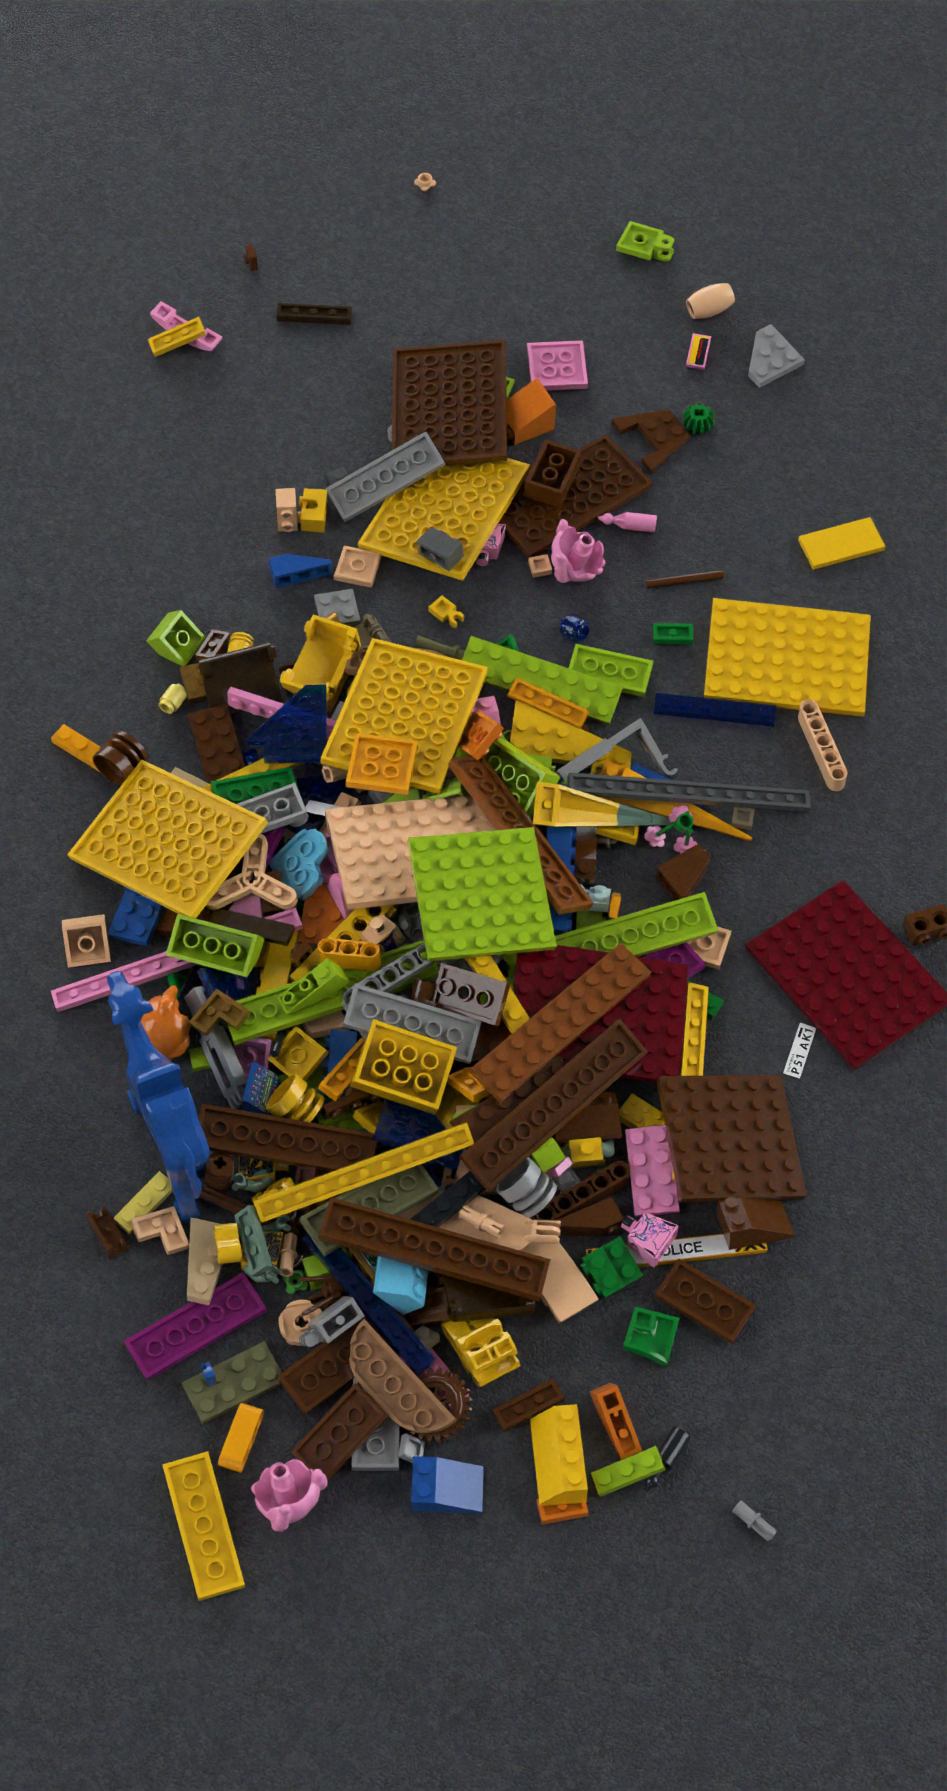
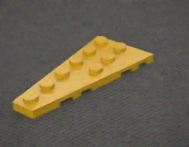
[510,700,632,769]

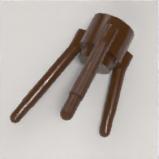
[300,1274,344,1316]

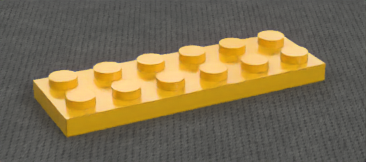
[162,1451,245,1601]

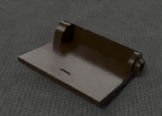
[198,642,283,714]
[441,1274,535,1322]

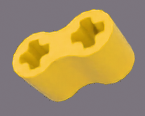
[213,1223,242,1264]

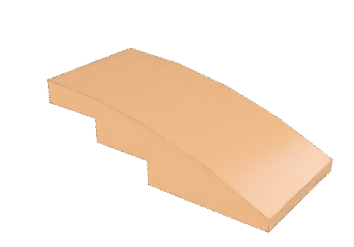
[520,1243,599,1324]

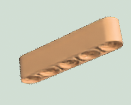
[798,700,848,791]

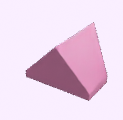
[233,1037,273,1079]

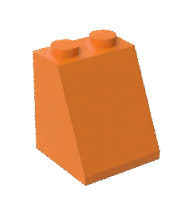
[507,378,556,445]

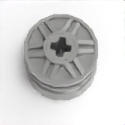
[496,1158,557,1218]

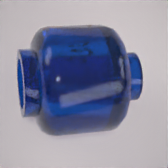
[560,613,590,643]

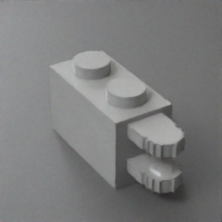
[299,1296,364,1347]

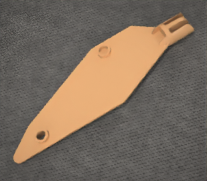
[398,1190,561,1250]

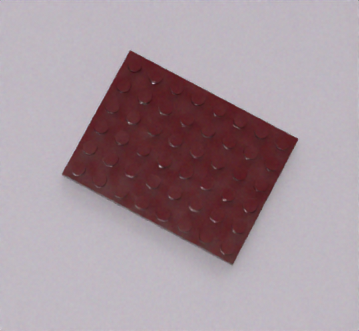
[745,880,947,1071]
[508,945,688,1083]

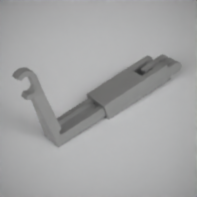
[554,718,678,785]
[184,976,247,1109]

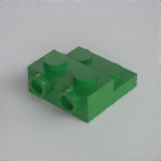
[580,1236,643,1299]

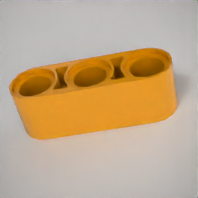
[318,938,381,971]
[218,1403,264,1473]

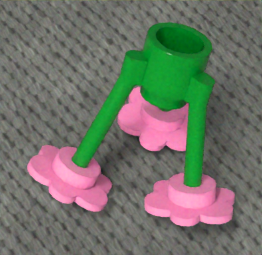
[644,805,697,854]

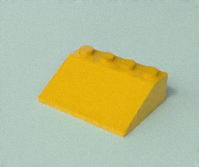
[350,1019,457,1114]

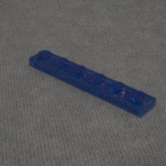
[654,693,776,727]

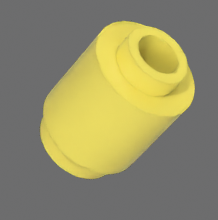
[159,684,187,714]

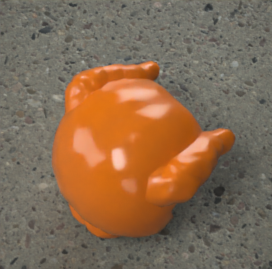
[141,985,191,1061]

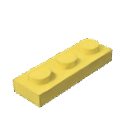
[113,1171,173,1235]

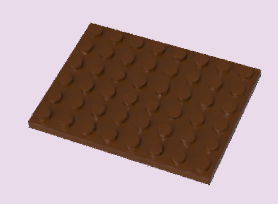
[392,340,507,466]

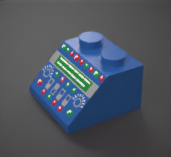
[242,1062,280,1116]

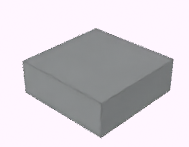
[398,1433,425,1463]

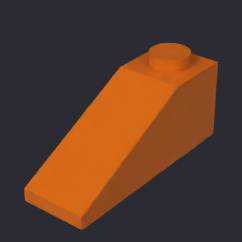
[589,1383,642,1460]

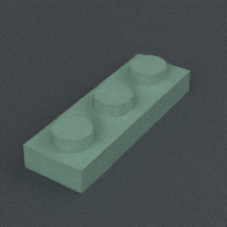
[234,1205,273,1277]

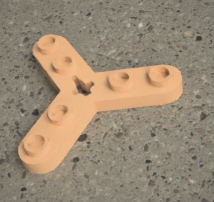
[206,834,298,910]

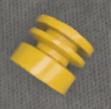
[266,1073,325,1122]

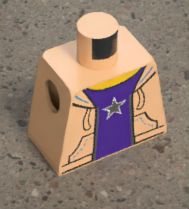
[361,915,406,954]

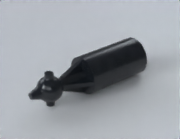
[644,1427,690,1492]

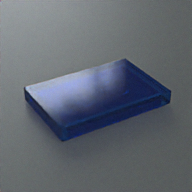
[197,967,260,1001]

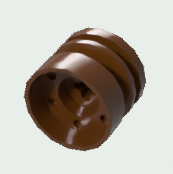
[93,731,149,786]

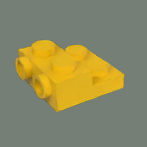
[268,1026,329,1081]

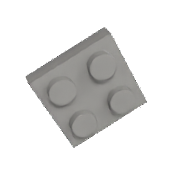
[314,589,360,626]

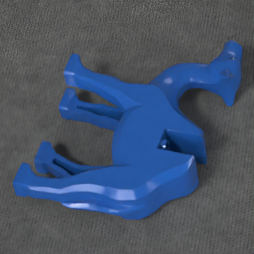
[107,971,210,1224]

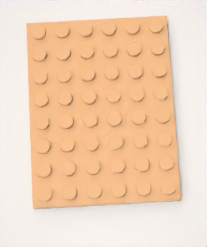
[325,794,496,909]

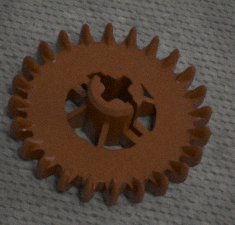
[404,1367,473,1444]

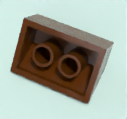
[554,1092,622,1144]

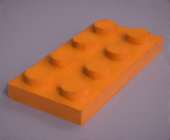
[459,709,504,760]

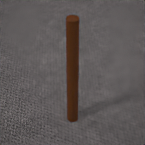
[646,570,724,588]

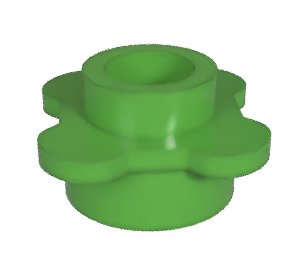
[282,1270,308,1294]

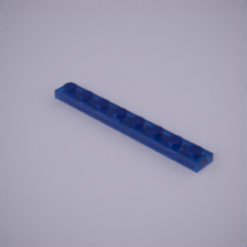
[303,1234,436,1376]

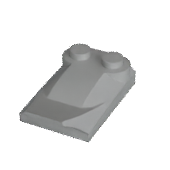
[237,783,309,834]

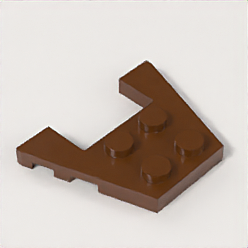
[611,409,690,474]

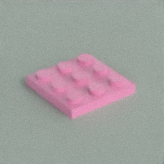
[527,341,588,390]

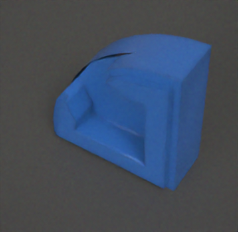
[200,1362,216,1386]

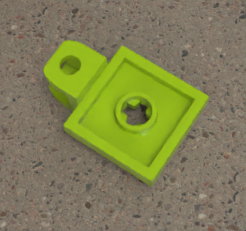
[616,221,674,261]

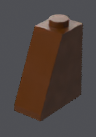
[656,844,711,901]

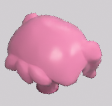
[551,519,605,583]
[251,1459,328,1532]

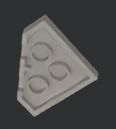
[748,324,805,388]

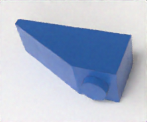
[269,554,332,588]

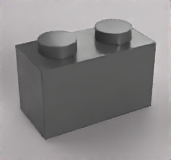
[417,527,464,571]

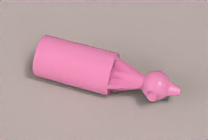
[598,512,657,533]

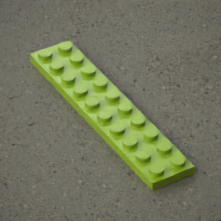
[502,892,719,977]
[226,940,439,1045]

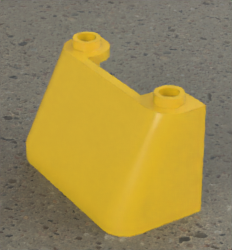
[280,614,361,712]

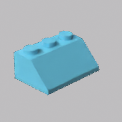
[373,1256,428,1315]

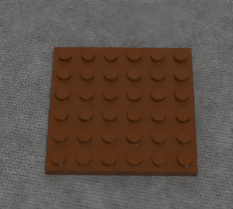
[657,1075,807,1202]

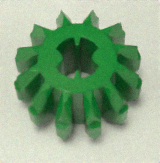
[683,402,715,435]

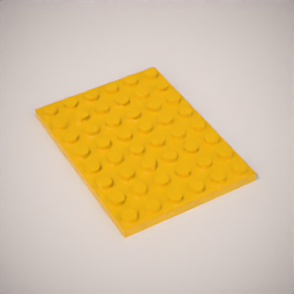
[358,458,531,581]
[704,598,871,717]
[321,638,488,794]
[67,759,268,918]

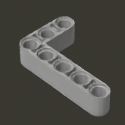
[342,944,435,1040]

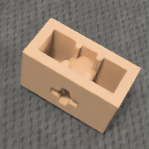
[276,488,298,532]

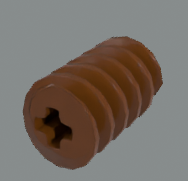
[205,1152,234,1193]

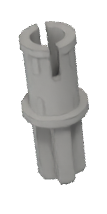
[732,1500,776,1541]

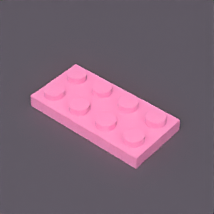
[625,1125,680,1218]

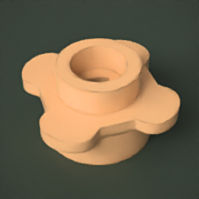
[414,173,436,191]

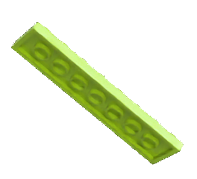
[462,636,623,725]

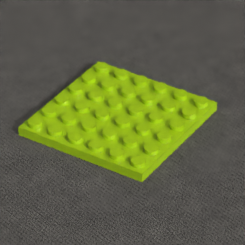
[407,827,557,961]

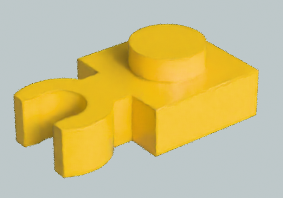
[428,595,464,628]

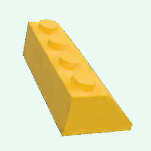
[530,1404,588,1506]

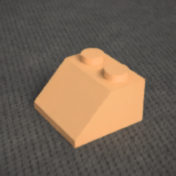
[62,914,111,968]

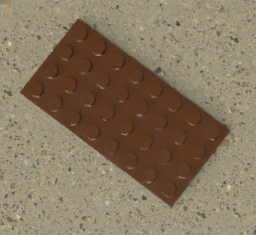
[498,434,653,558]

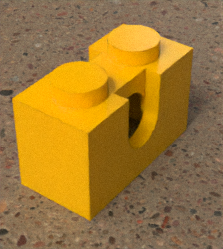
[297,488,328,533]

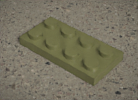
[182,1341,282,1425]

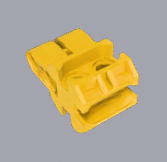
[441,1319,520,1387]

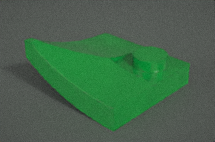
[623,1307,679,1367]

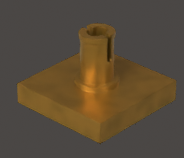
[180,663,207,704]

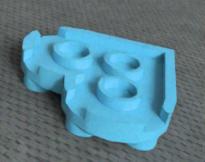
[269,829,330,901]

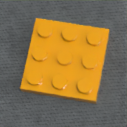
[346,733,418,795]

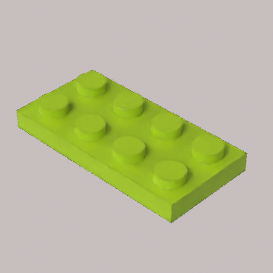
[569,644,653,697]

